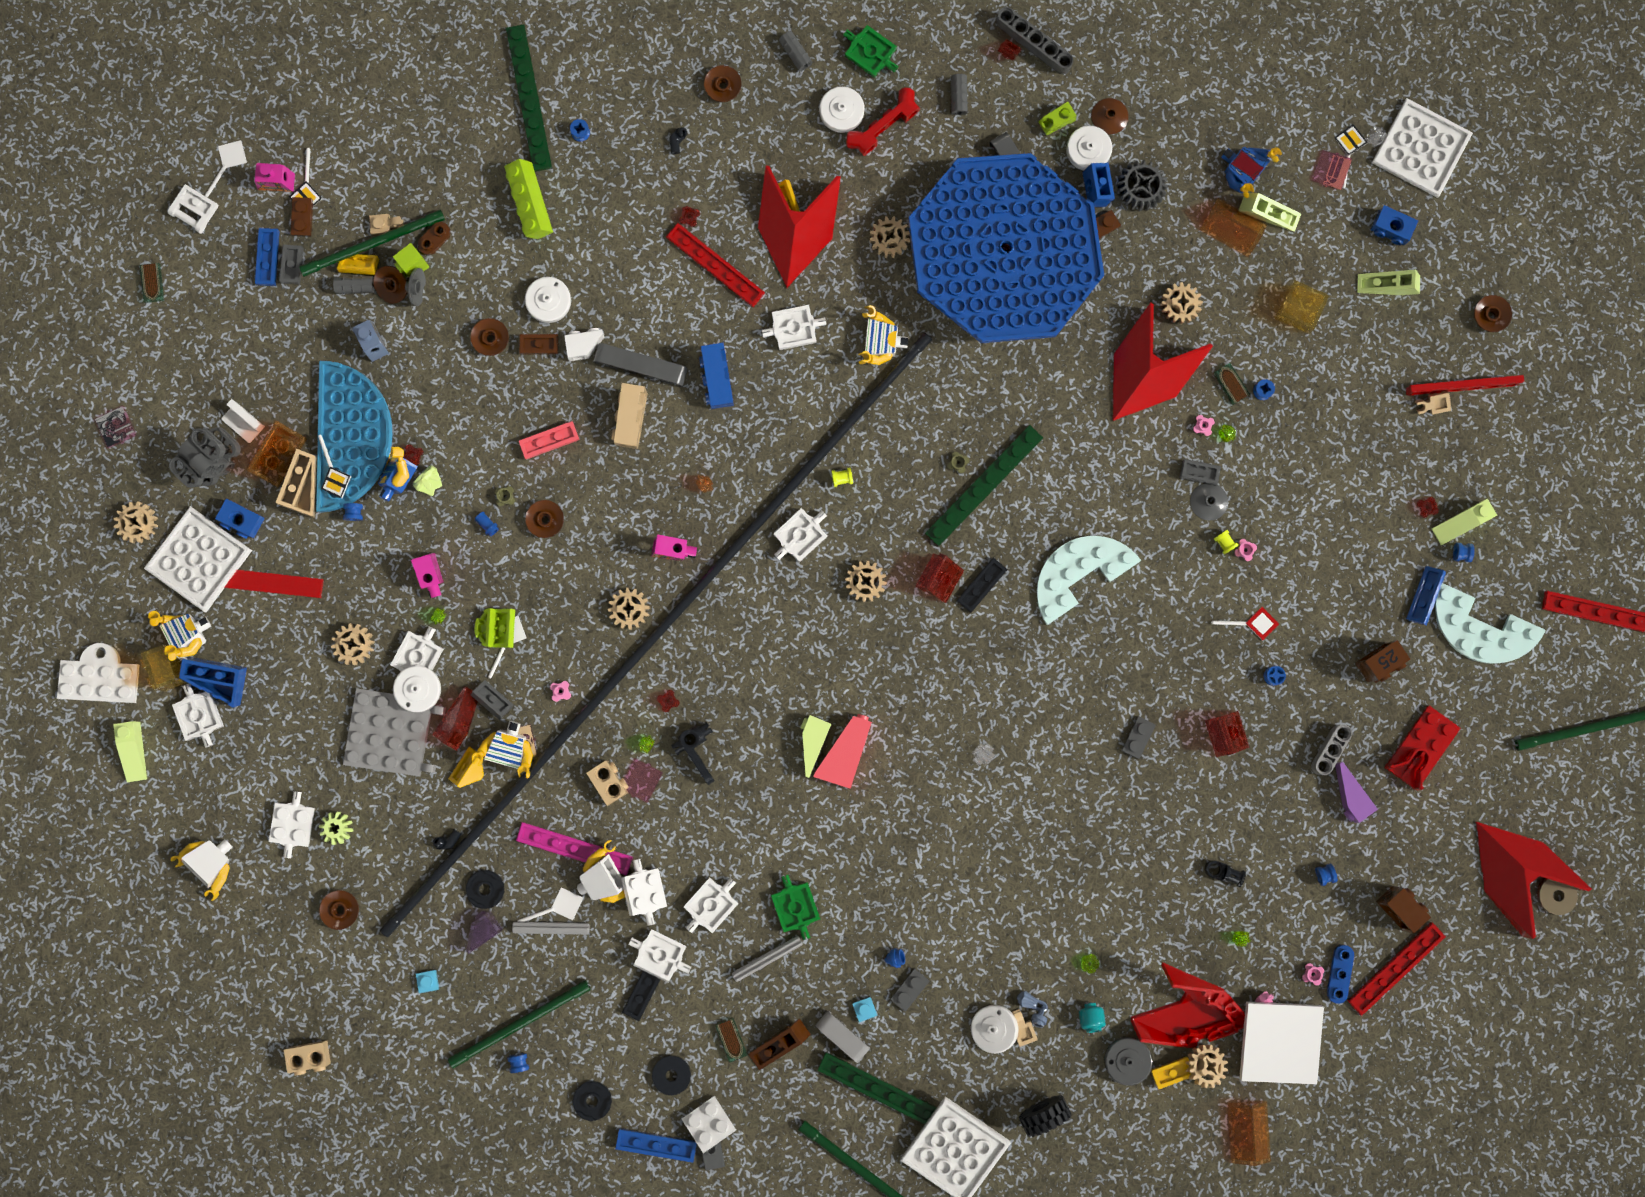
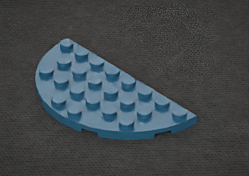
[316,361,393,513]

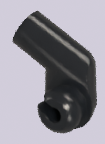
[669,127,688,155]
[433,829,462,850]

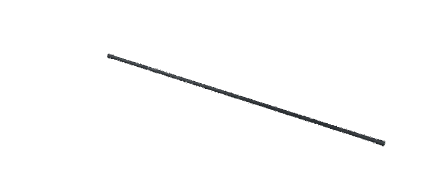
[380,333,932,937]

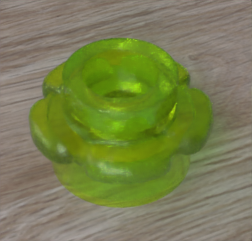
[1218,424,1236,443]
[430,607,447,625]
[638,735,655,754]
[1232,931,1251,947]
[1080,954,1100,974]

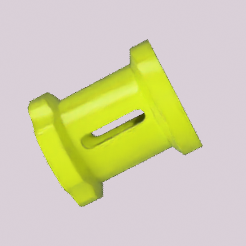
[831,468,853,487]
[1214,530,1238,555]

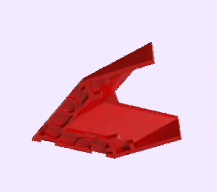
[758,166,841,288]
[1113,302,1213,421]
[1476,822,1592,939]
[1131,962,1245,1048]

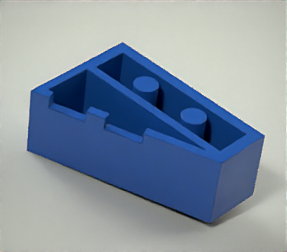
[699,342,734,409]

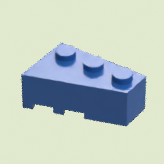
[179,657,247,708]

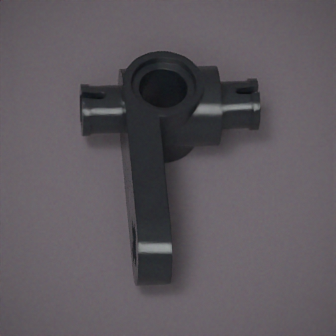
[671,722,715,785]

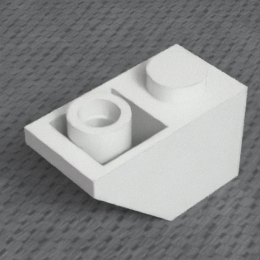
[564,328,604,361]

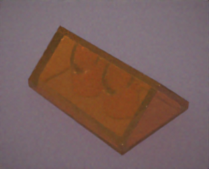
[1200,198,1267,257]
[246,420,307,487]
[1228,1101,1271,1166]

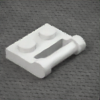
[168,184,219,234]

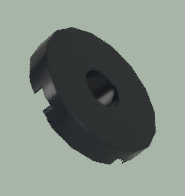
[466,870,505,909]
[652,1055,691,1096]
[572,1080,612,1121]

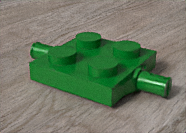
[843,25,899,78]
[771,874,821,940]

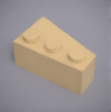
[611,383,648,449]
[276,449,317,518]

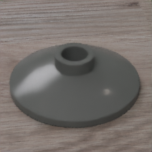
[405,268,426,306]
[1190,483,1228,521]

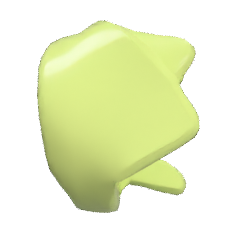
[412,465,442,496]

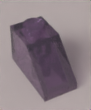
[466,911,503,954]

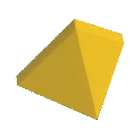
[448,746,484,788]

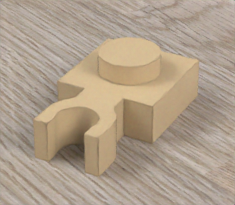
[1415,391,1451,415]

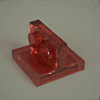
[915,553,964,603]
[1205,711,1250,757]

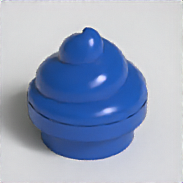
[884,948,905,968]

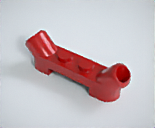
[846,87,920,156]

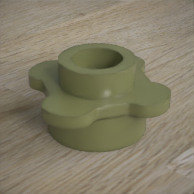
[948,452,969,474]
[495,486,515,506]

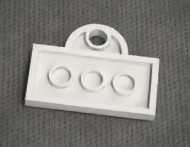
[57,643,140,703]

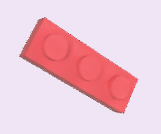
[519,421,580,460]

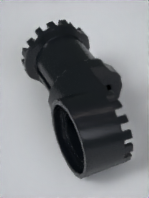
[1204,860,1246,888]

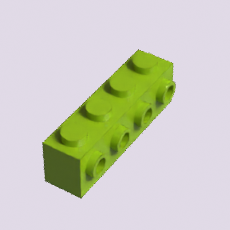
[504,159,553,239]

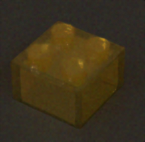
[1275,280,1329,334]
[141,645,187,692]

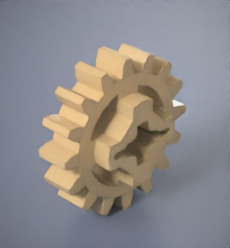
[870,216,910,258]
[1160,282,1203,325]
[114,501,158,544]
[845,561,887,603]
[608,588,650,630]
[331,623,375,666]
[1185,1045,1228,1088]

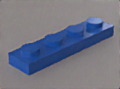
[616,1128,697,1163]

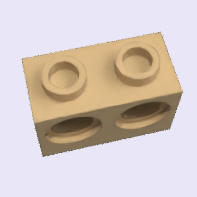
[586,760,629,806]
[284,1040,331,1076]

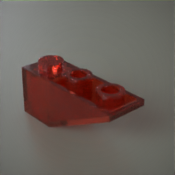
[432,686,478,751]

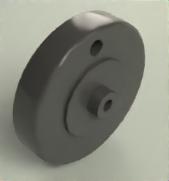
[1104,1037,1152,1086]

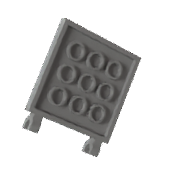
[343,688,446,777]

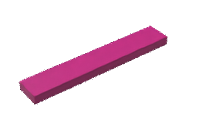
[516,822,633,875]

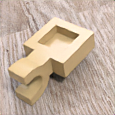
[369,214,404,235]
[1012,1009,1038,1047]

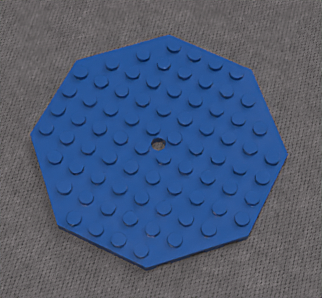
[908,153,1104,343]

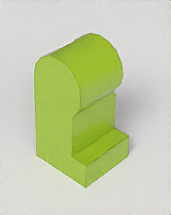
[1039,102,1077,135]

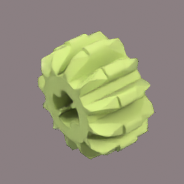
[319,812,353,845]

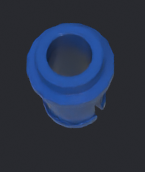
[475,512,499,536]

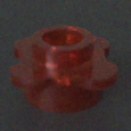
[679,206,700,227]
[403,444,424,466]
[1417,497,1439,518]
[657,690,680,712]

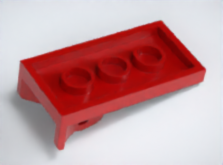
[1384,705,1461,790]

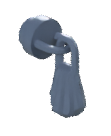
[1017,991,1048,1028]

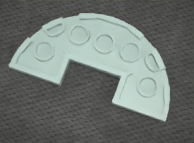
[1037,536,1141,625]
[1434,583,1546,664]

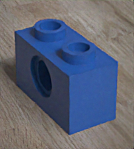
[1083,163,1115,207]
[1370,205,1418,246]
[215,499,265,539]

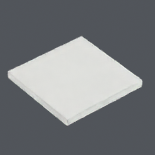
[1372,98,1473,198]
[144,506,252,612]
[1239,1002,1324,1084]
[900,1096,1011,1197]

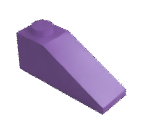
[1335,762,1378,823]

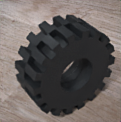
[1019,1095,1072,1137]

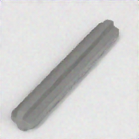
[512,922,590,935]
[732,936,803,982]

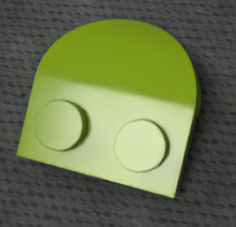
[474,608,515,648]

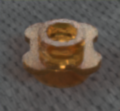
[696,475,714,493]

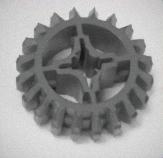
[1116,160,1168,211]

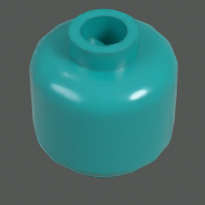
[1079,1003,1106,1033]

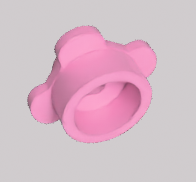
[1193,415,1215,436]
[1234,539,1257,561]
[550,681,571,702]
[1302,963,1324,985]
[1255,991,1274,1003]

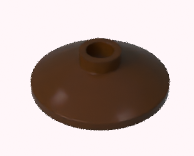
[704,65,741,102]
[1091,98,1128,134]
[373,266,407,304]
[1474,295,1512,332]
[471,318,509,356]
[525,500,564,538]
[319,890,359,930]

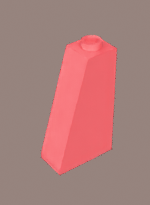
[813,714,872,789]

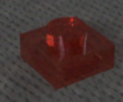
[997,39,1022,60]

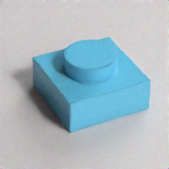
[416,970,439,993]
[852,997,878,1022]

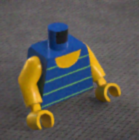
[378,447,418,502]

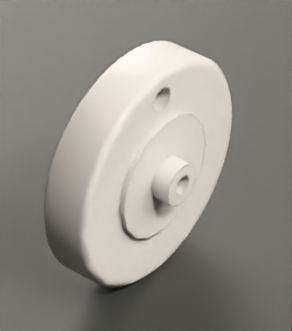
[819,86,864,133]
[1066,126,1112,171]
[525,277,571,323]
[393,666,441,712]
[971,1005,1018,1054]

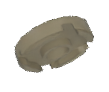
[1537,879,1578,915]

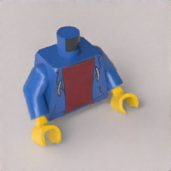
[1221,147,1282,198]

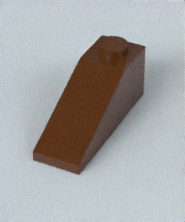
[748,1018,811,1070]

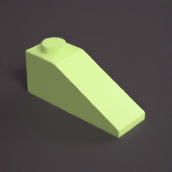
[1239,193,1301,232]
[1357,270,1420,295]
[1432,499,1497,545]
[801,715,831,778]
[113,721,147,782]

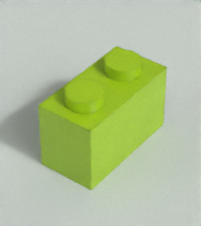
[393,243,429,278]

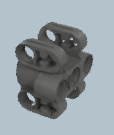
[169,427,241,488]

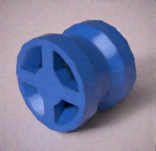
[570,119,590,142]
[1253,379,1275,400]
[343,503,363,521]
[1453,542,1474,563]
[1263,666,1286,686]
[1315,863,1338,886]
[507,1053,529,1073]

